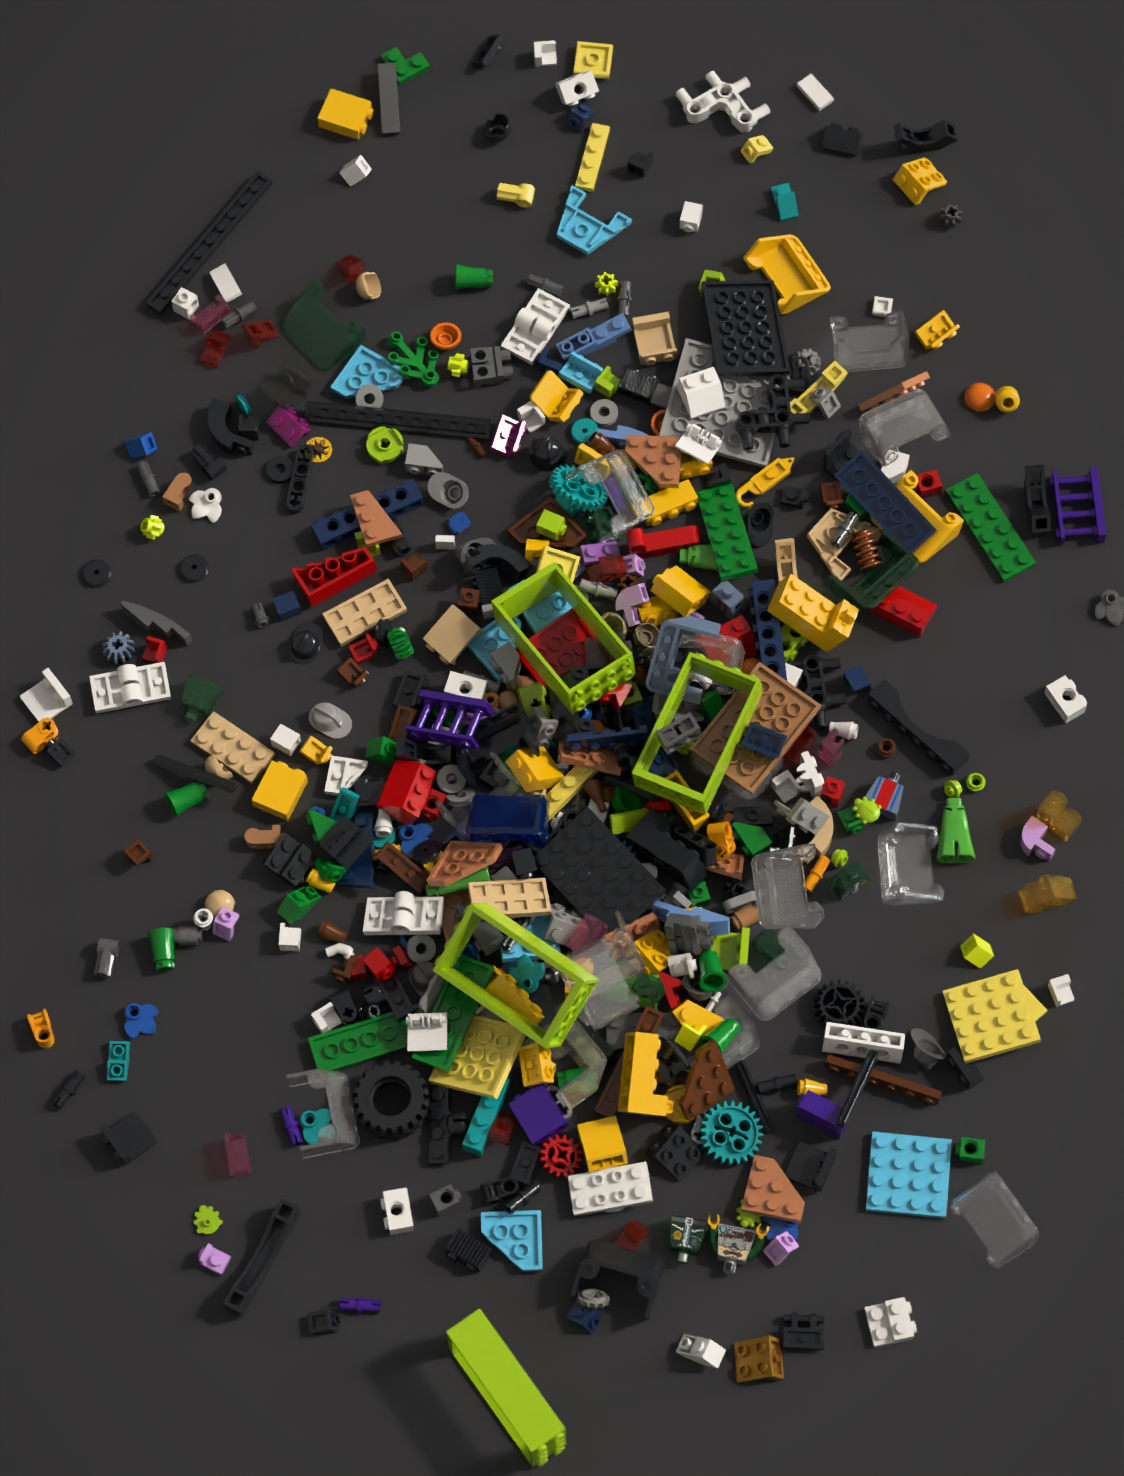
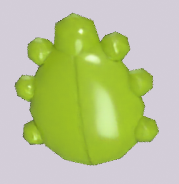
[852,797,882,824]
[736,1199,761,1228]
[193,1205,223,1234]

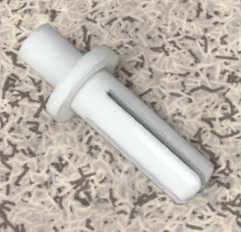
[705,992,721,1012]

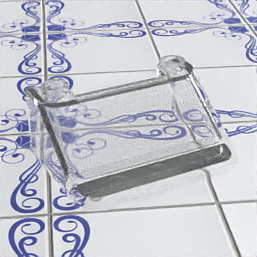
[751,844,825,929]

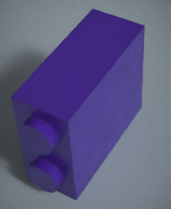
[509,1083,570,1146]
[796,1090,849,1139]

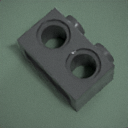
[656,713,701,755]

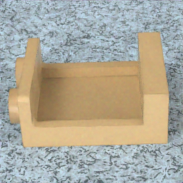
[632,312,677,366]
[423,604,484,665]

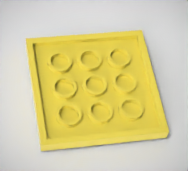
[943,969,1041,1063]
[428,1015,526,1099]

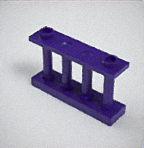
[1048,466,1106,546]
[404,689,494,749]

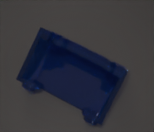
[465,793,550,848]

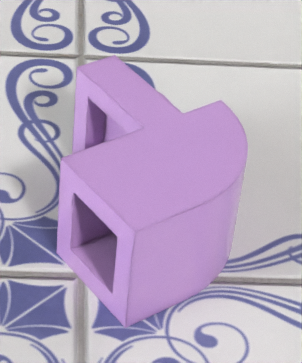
[616,583,650,627]
[1020,816,1055,861]

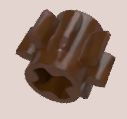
[617,573,640,592]

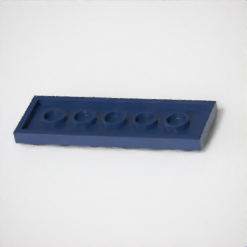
[834,450,937,557]

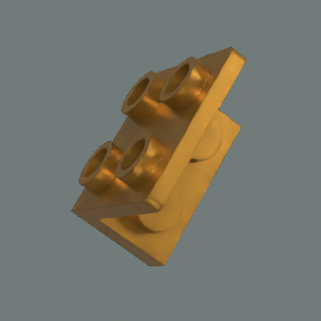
[734,1336,784,1383]

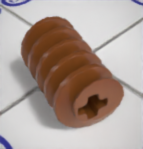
[850,530,882,571]

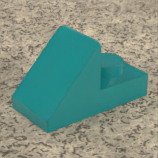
[771,183,799,222]
[329,787,360,823]

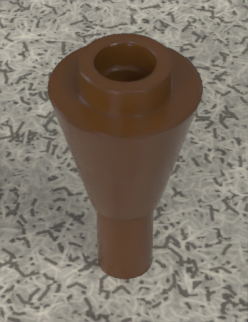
[583,778,607,813]

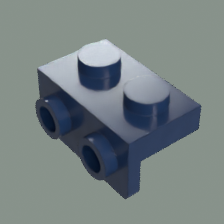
[741,721,788,760]

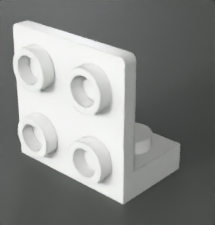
[20,668,73,724]

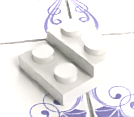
[864,1297,917,1348]

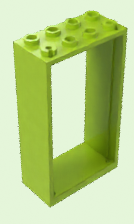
[491,562,636,714]
[632,652,762,815]
[433,902,599,1049]
[446,1308,566,1468]

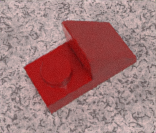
[592,683,632,714]
[658,972,685,1012]

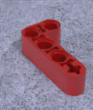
[626,525,702,559]

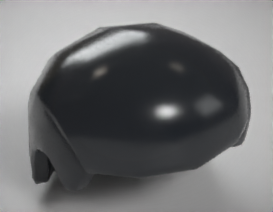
[483,113,511,142]

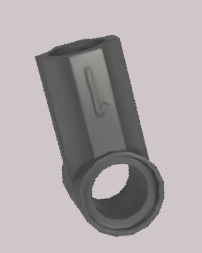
[94,938,120,979]

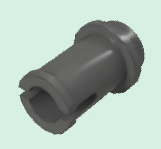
[251,603,270,628]

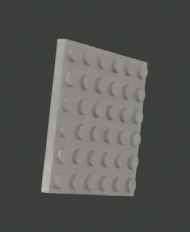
[659,338,792,468]

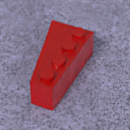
[291,547,377,607]

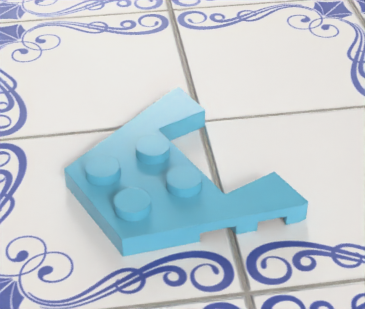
[557,185,632,255]

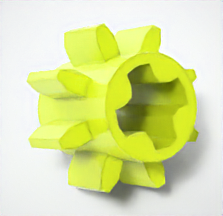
[595,272,618,296]
[447,353,469,377]
[141,515,164,540]

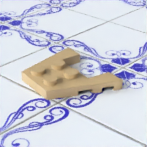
[807,508,884,583]

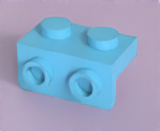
[558,352,603,394]

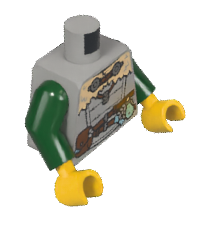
[708,1214,769,1274]

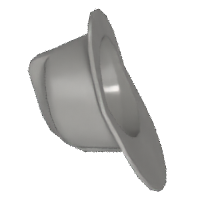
[427,472,469,509]
[309,702,352,739]

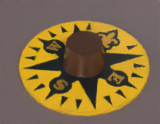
[305,437,332,463]

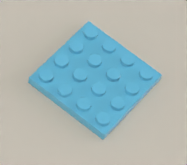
[866,1132,952,1219]

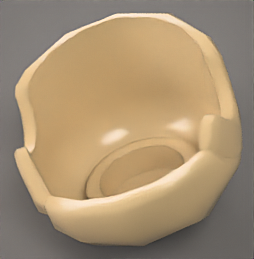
[356,272,381,300]
[205,755,233,779]
[205,890,235,918]

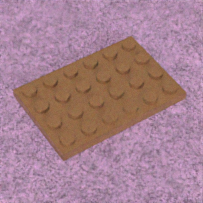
[690,662,821,795]

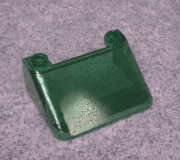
[280,279,366,371]
[829,529,919,609]

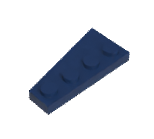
[630,700,680,777]
[563,725,647,751]
[337,813,376,889]

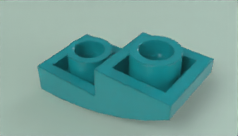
[107,1041,130,1081]

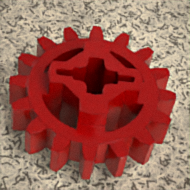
[539,1135,582,1179]

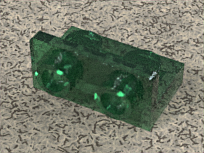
[584,506,620,544]
[753,928,798,972]

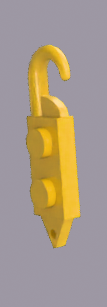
[735,457,794,507]

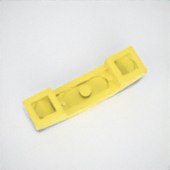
[790,361,848,414]

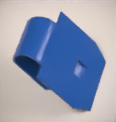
[447,512,471,535]

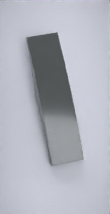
[378,63,400,134]
[120,601,192,646]

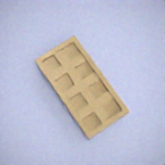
[322,579,407,647]
[190,711,275,784]
[467,878,551,920]

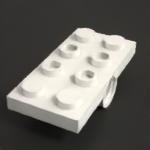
[501,288,570,365]
[89,662,171,714]
[363,891,445,935]
[568,1162,653,1216]

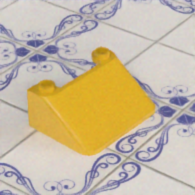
[743,235,830,314]
[870,470,964,563]

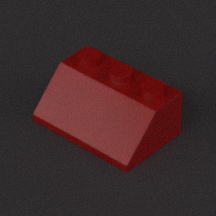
[870,580,938,637]
[693,615,759,680]
[376,759,437,825]

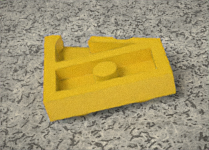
[671,1000,724,1035]

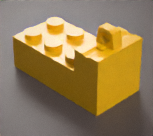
[767,574,859,652]
[617,1032,674,1116]

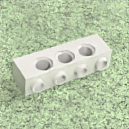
[822,1022,905,1064]

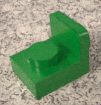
[837,805,865,834]
[314,858,347,883]

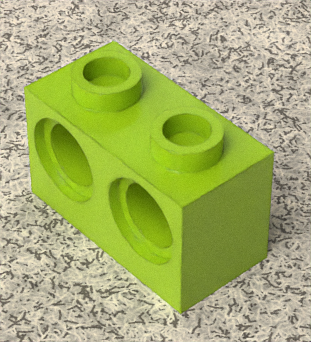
[769,624,809,663]

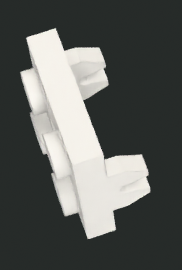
[796,751,824,799]

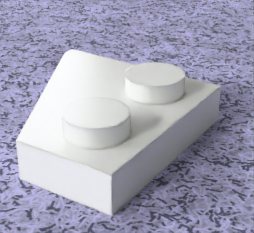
[324,755,368,796]

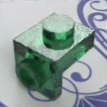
[632,971,665,1004]

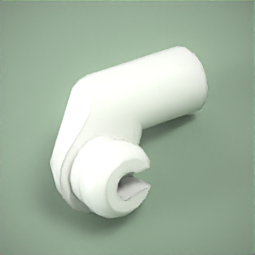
[325,943,354,960]

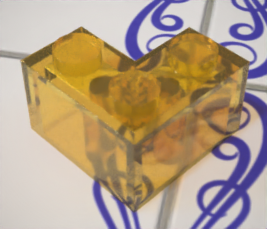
[1036,789,1082,842]
[1018,874,1077,914]

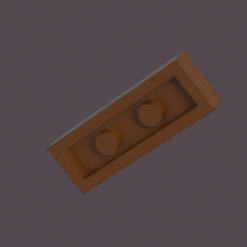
[375,841,429,893]

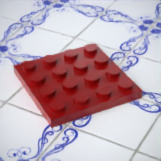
[515,608,615,701]

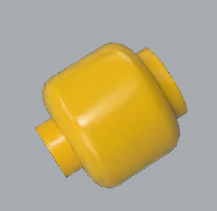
[995,386,1020,413]

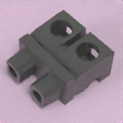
[470,346,513,388]
[664,913,714,955]

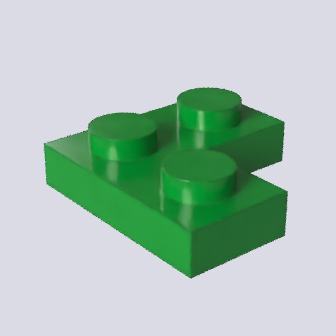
[381,47,430,85]

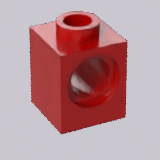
[913,470,942,499]
[420,788,447,821]
[362,947,396,983]

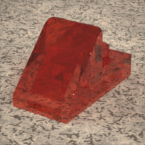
[335,254,366,284]
[241,319,280,349]
[200,330,231,368]
[587,555,628,584]
[784,726,818,765]
[488,1111,518,1145]
[614,1219,651,1251]

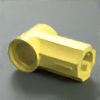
[497,183,535,208]

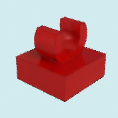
[389,945,414,969]

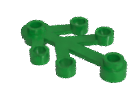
[387,332,439,387]

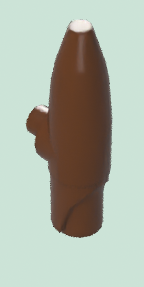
[467,437,487,458]

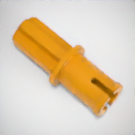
[801,855,830,893]

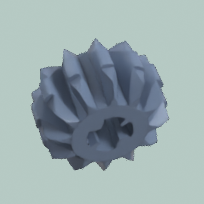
[102,631,135,664]

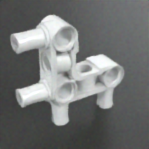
[676,71,770,133]

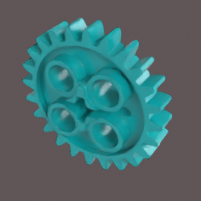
[549,464,608,512]
[698,1101,764,1166]

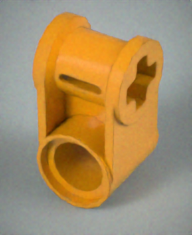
[21,718,58,754]
[707,821,736,861]
[27,1008,55,1049]

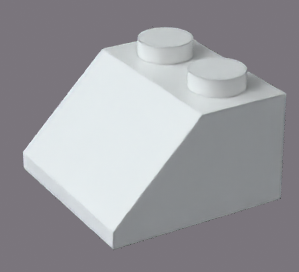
[677,367,725,419]

